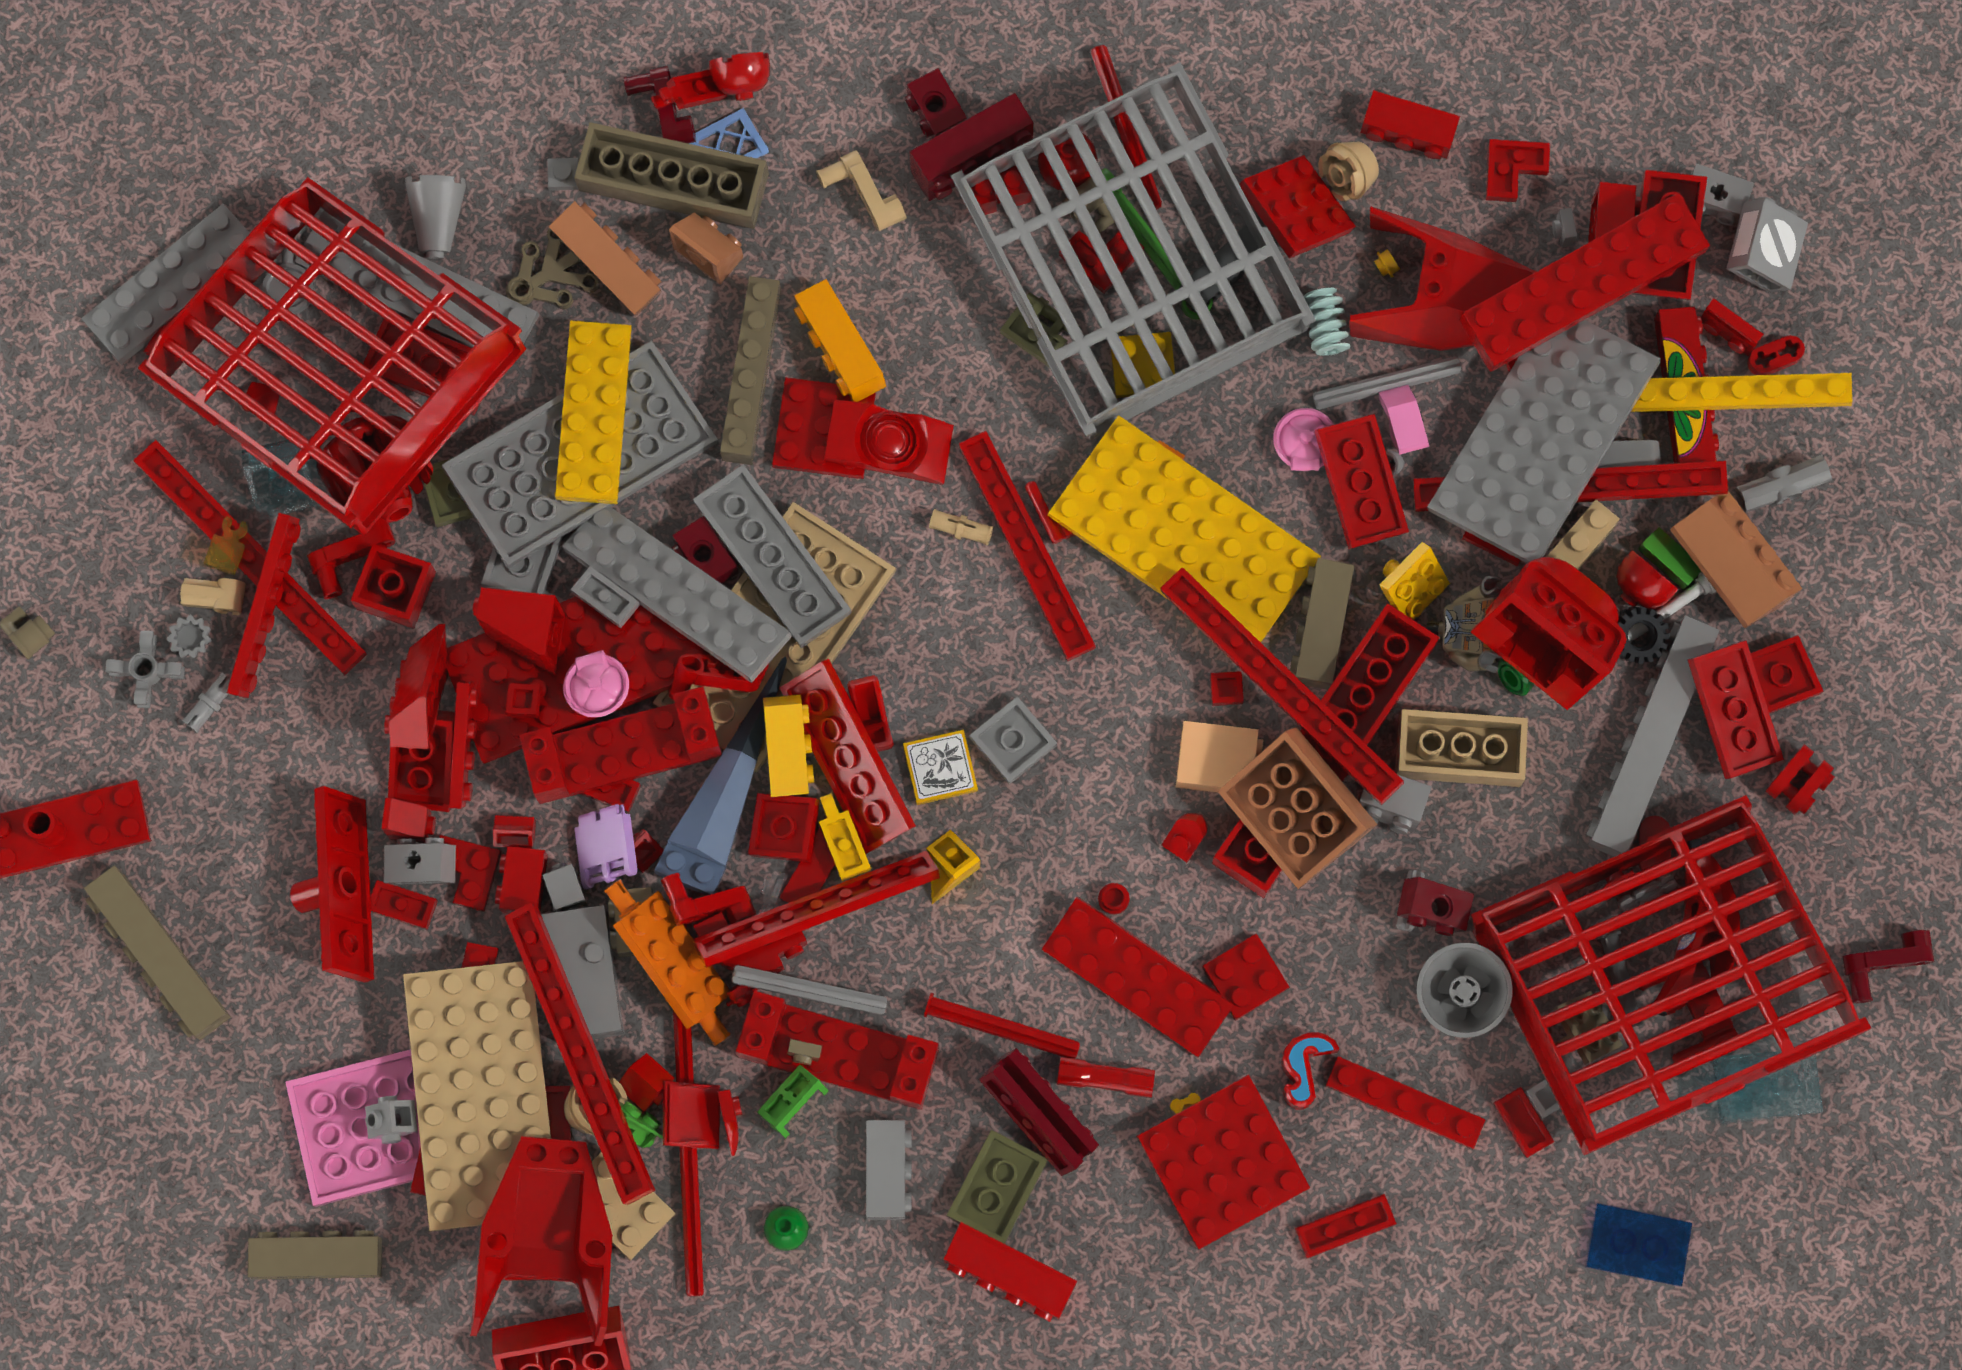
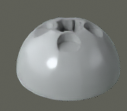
[1417,943,1512,1038]

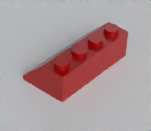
[384,624,448,749]
[944,1222,1077,1322]
[492,1305,632,1370]

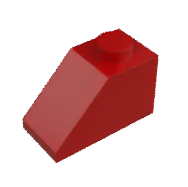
[381,798,436,843]

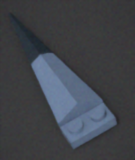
[655,656,787,896]

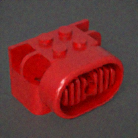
[1471,557,1627,710]

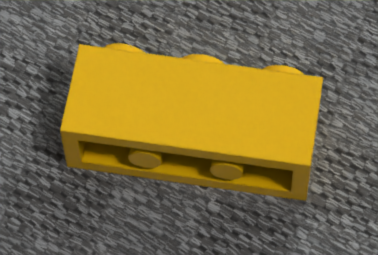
[763,695,814,797]

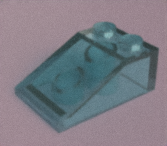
[1712,1051,1823,1125]

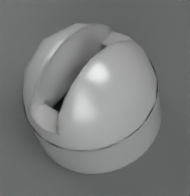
[1386,451,1405,475]

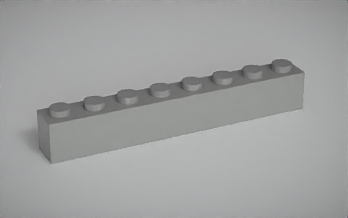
[1586,615,1720,857]

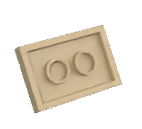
[592,1152,676,1261]

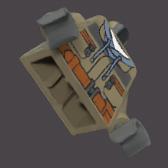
[1426,576,1502,673]

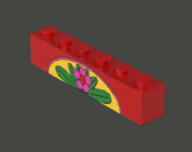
[1654,306,1719,464]

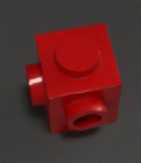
[619,1053,675,1111]

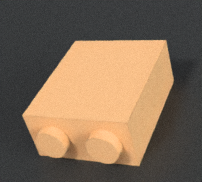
[1176,721,1263,793]

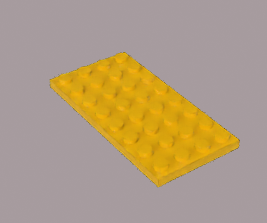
[1047,415,1321,642]

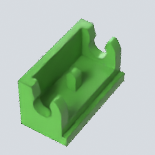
[757,1065,829,1139]

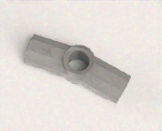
[1735,455,1832,513]

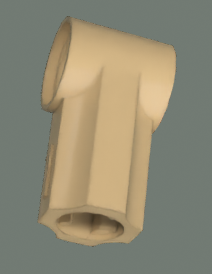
[180,578,246,615]

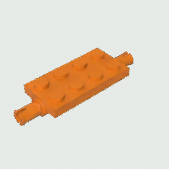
[604,879,731,1046]

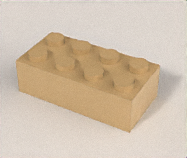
[1395,709,1528,787]

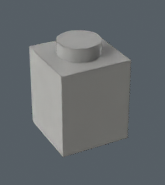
[542,862,587,912]

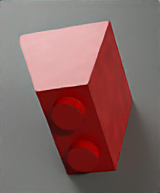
[473,587,566,674]

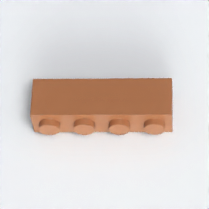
[548,201,662,316]

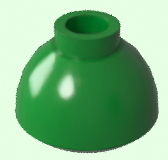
[1497,658,1535,696]
[764,1206,809,1251]

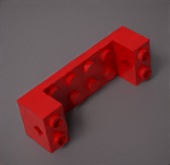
[519,686,722,804]
[736,990,939,1110]

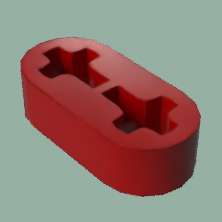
[1747,335,1805,375]

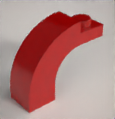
[693,912,808,973]

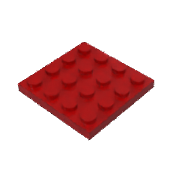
[1136,1075,1310,1250]

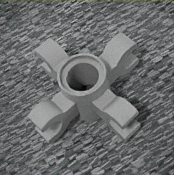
[105,631,185,708]

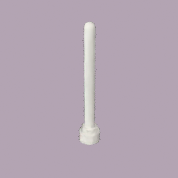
[1628,572,1717,643]

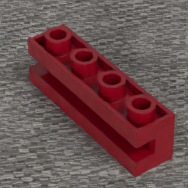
[978,1048,1099,1176]

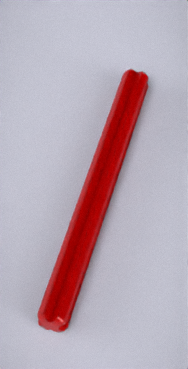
[1091,45,1162,210]

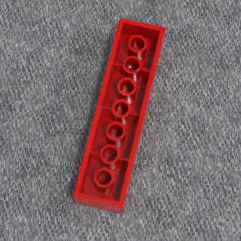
[1459,193,1710,372]

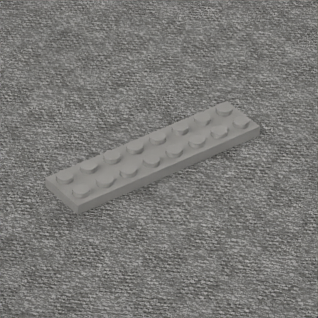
[295,210,539,367]
[562,507,792,683]

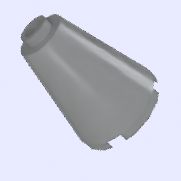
[405,175,466,259]

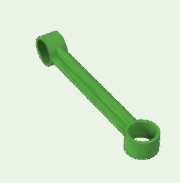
[1101,168,1213,320]

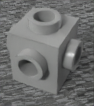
[365,1096,417,1144]

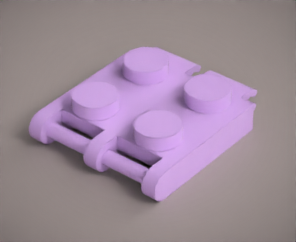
[574,804,637,889]

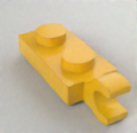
[819,793,871,881]

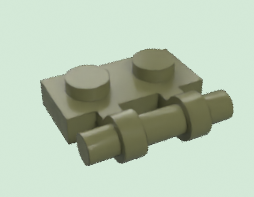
[1000,292,1080,368]

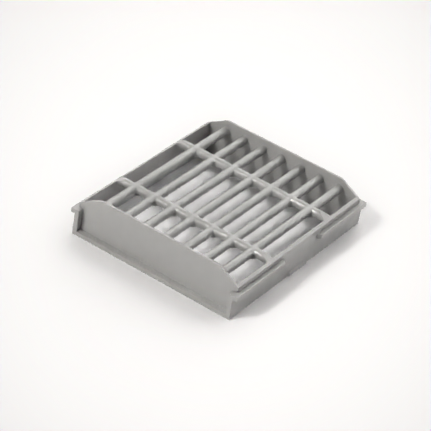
[951,62,1316,439]

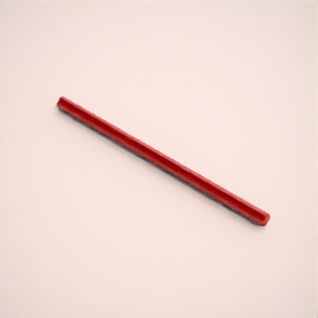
[673,924,704,1297]

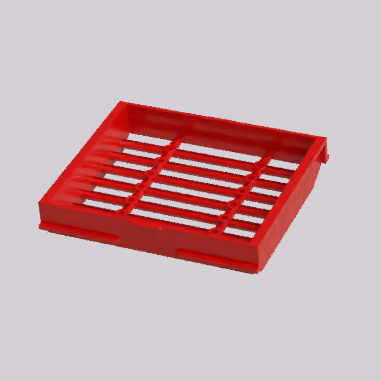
[138,177,526,536]
[1471,795,1871,1156]

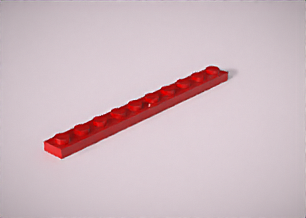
[133,440,367,676]
[1413,461,1728,512]
[1160,567,1404,805]
[505,902,655,1205]

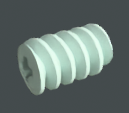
[1304,288,1351,356]

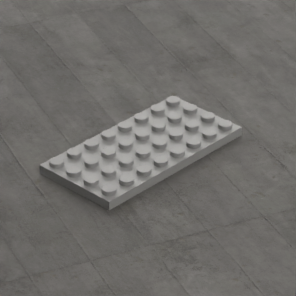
[1427,320,1660,563]
[442,341,718,569]

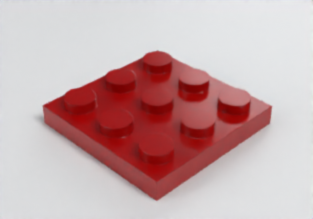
[1239,155,1356,259]
[772,377,876,479]

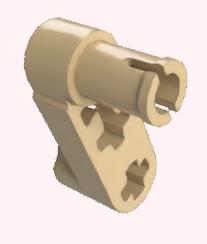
[816,150,906,231]

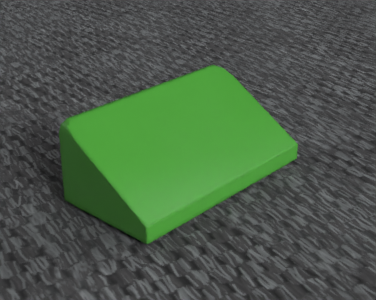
[1638,527,1702,591]

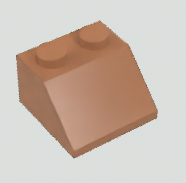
[669,212,743,285]

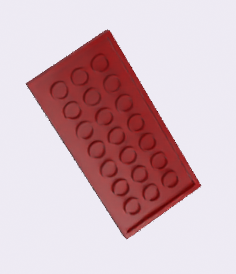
[446,596,710,764]

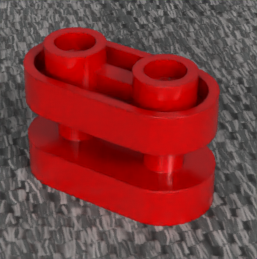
[1765,744,1835,815]

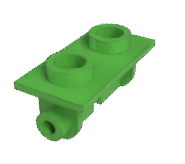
[619,1101,663,1148]

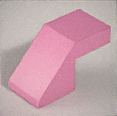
[1378,385,1429,455]

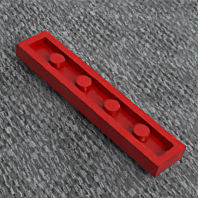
[1325,1056,1486,1150]

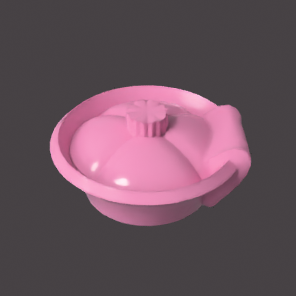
[1273,408,1334,471]
[563,650,629,717]

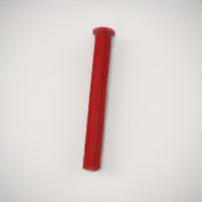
[923,993,1080,1059]

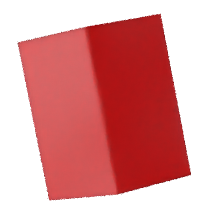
[493,815,536,849]

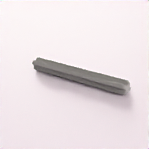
[1313,356,1461,410]
[732,965,887,1015]

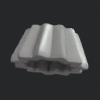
[167,614,212,658]

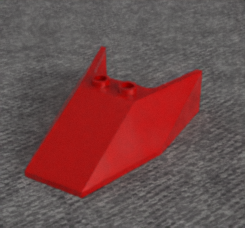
[1349,207,1537,351]
[470,1136,613,1346]

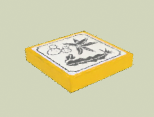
[903,730,978,805]

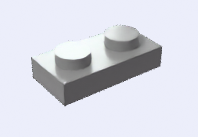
[571,566,640,629]

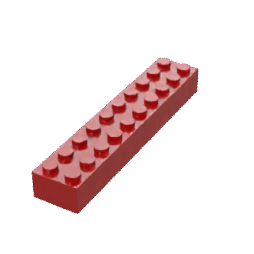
[1212,603,1440,899]

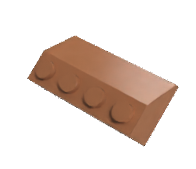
[1670,491,1803,628]

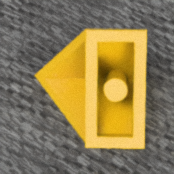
[926,829,980,904]

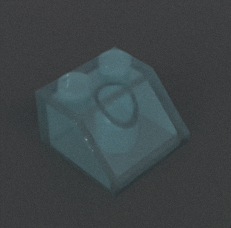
[242,439,320,520]

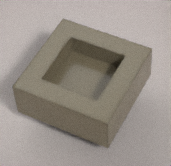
[787,1039,822,1065]

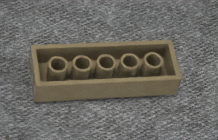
[574,122,769,229]

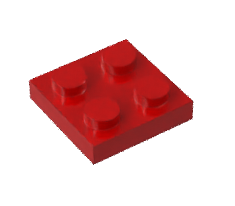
[1751,635,1824,714]
[748,793,820,862]
[1202,933,1290,1021]

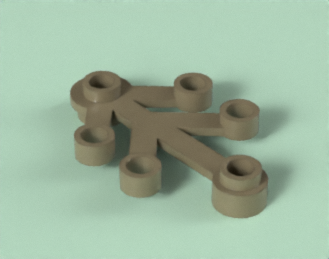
[506,228,599,309]

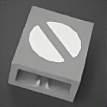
[1726,197,1808,293]

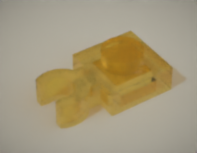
[204,516,248,575]

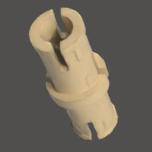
[929,509,994,546]

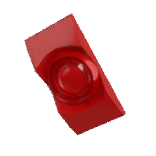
[823,400,954,485]

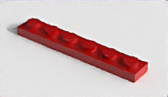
[227,513,301,698]

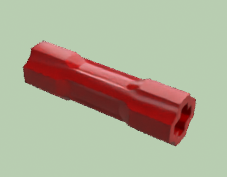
[1057,1057,1155,1098]

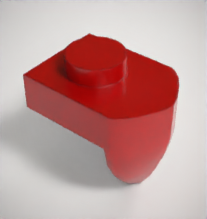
[1161,813,1208,863]

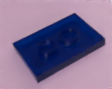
[1585,1203,1692,1287]

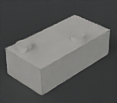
[541,905,624,1040]

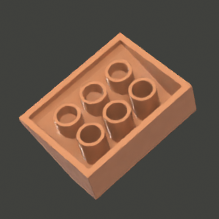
[1217,727,1378,889]

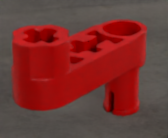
[307,517,396,599]
[668,654,769,700]
[660,873,757,926]

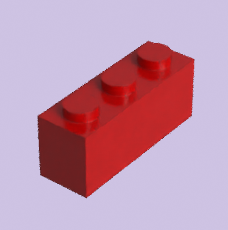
[1360,90,1460,159]

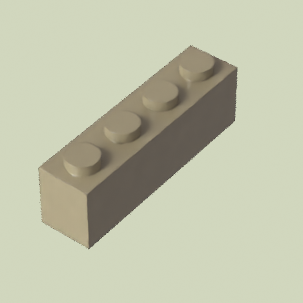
[1290,558,1355,690]
[248,1230,382,1279]

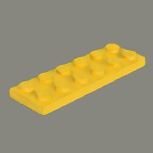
[555,321,632,504]

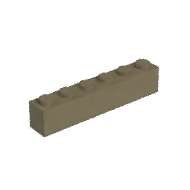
[720,276,781,465]
[84,865,231,1041]

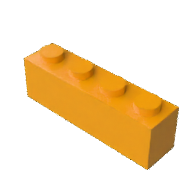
[793,279,886,402]

